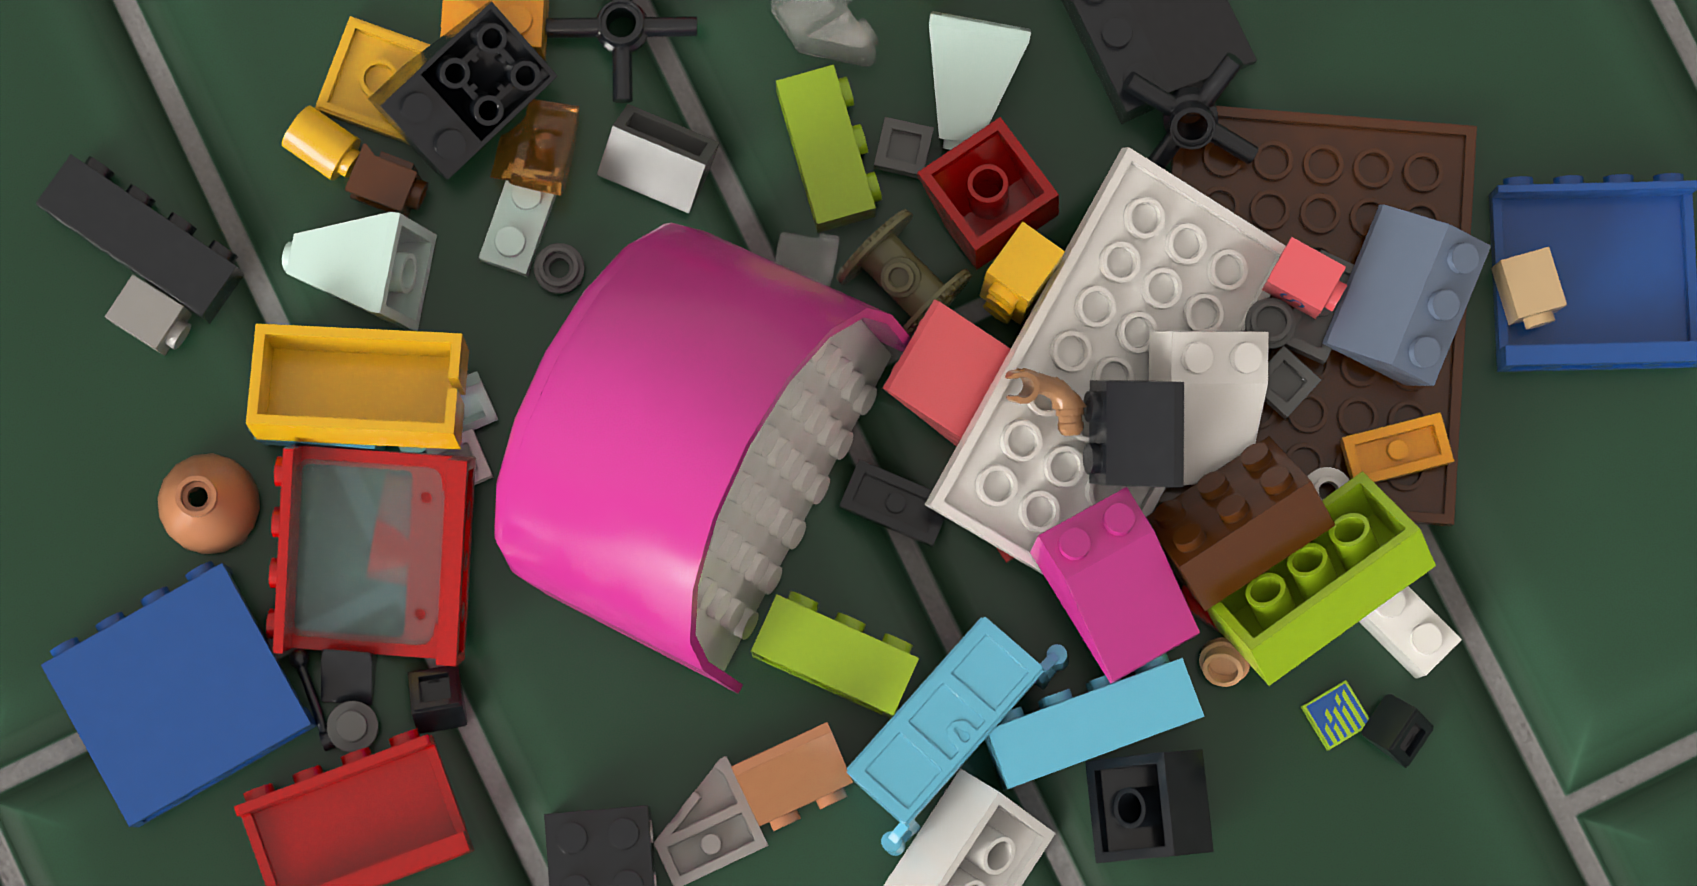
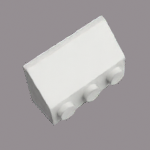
[883,768,1056,886]

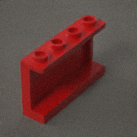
[234,729,475,886]

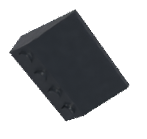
[1061,0,1257,124]

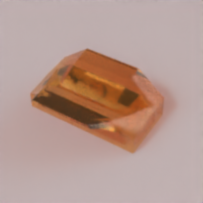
[490,99,579,196]

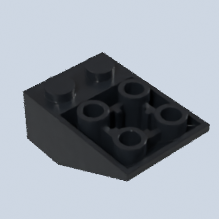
[368,1,558,180]

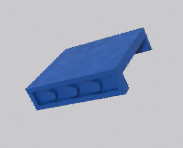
[1489,173,1697,372]
[41,561,317,827]

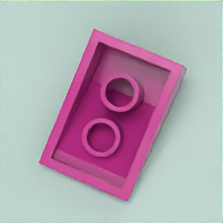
[1030,487,1200,684]

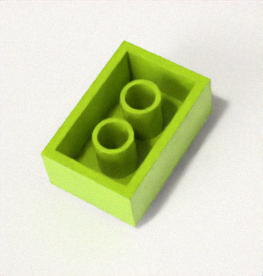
[751,591,919,719]

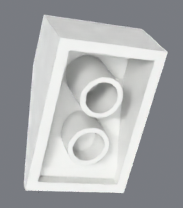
[1149,331,1269,485]

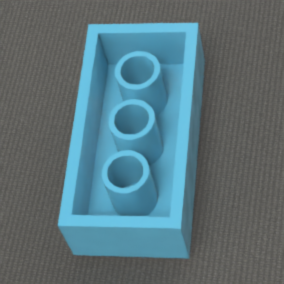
[985,653,1205,791]

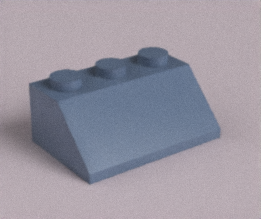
[1322,204,1491,386]

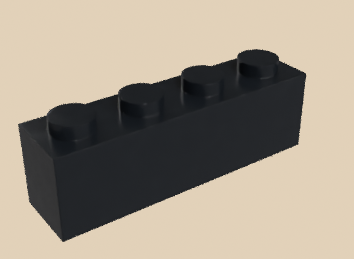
[35,154,245,324]

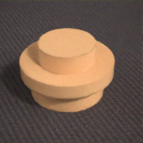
[1199,638,1250,687]

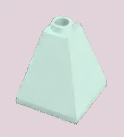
[929,11,1031,150]
[282,212,437,331]

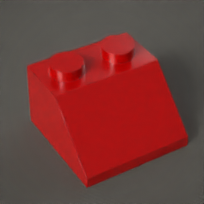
[917,117,1059,270]

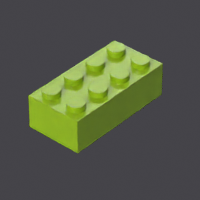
[1207,471,1436,686]

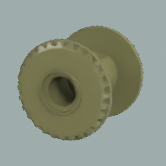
[836,209,972,338]

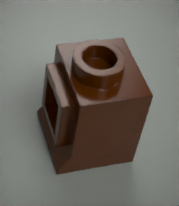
[345,143,429,218]

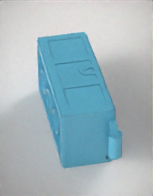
[846,617,1069,856]

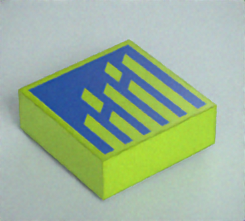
[1301,680,1370,750]

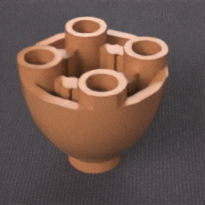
[157,453,260,554]

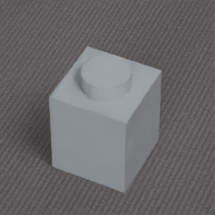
[105,274,192,356]

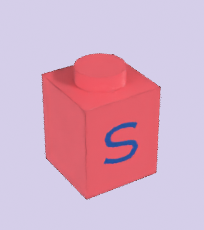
[1261,237,1347,319]

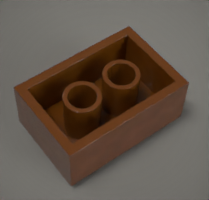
[1146,436,1335,611]

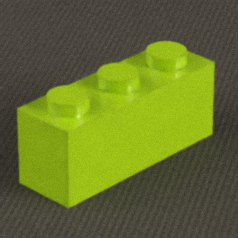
[776,64,882,233]

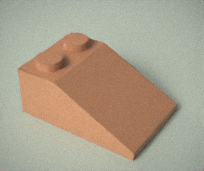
[731,722,853,831]

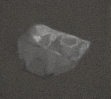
[771,0,879,67]

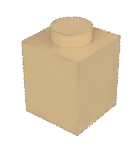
[1491,247,1567,330]

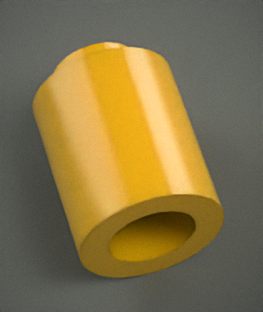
[282,105,361,181]

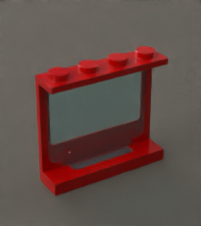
[266,444,476,666]

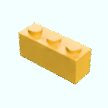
[980,222,1065,325]

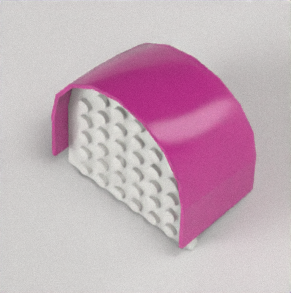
[494,223,911,694]

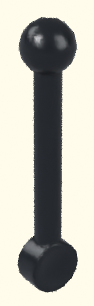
[289,649,336,751]

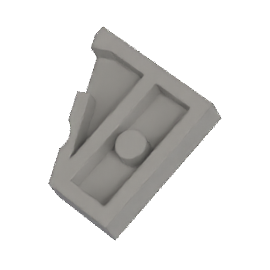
[653,756,769,886]

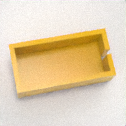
[246,324,469,449]

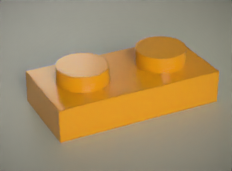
[1339,412,1454,483]

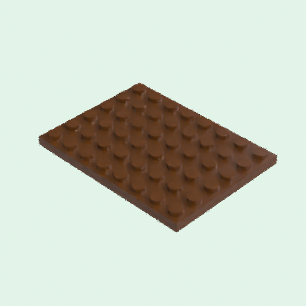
[1157,106,1477,526]

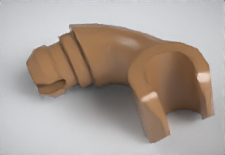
[1005,368,1087,436]

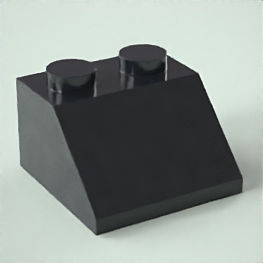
[1083,380,1184,487]
[1085,749,1214,863]

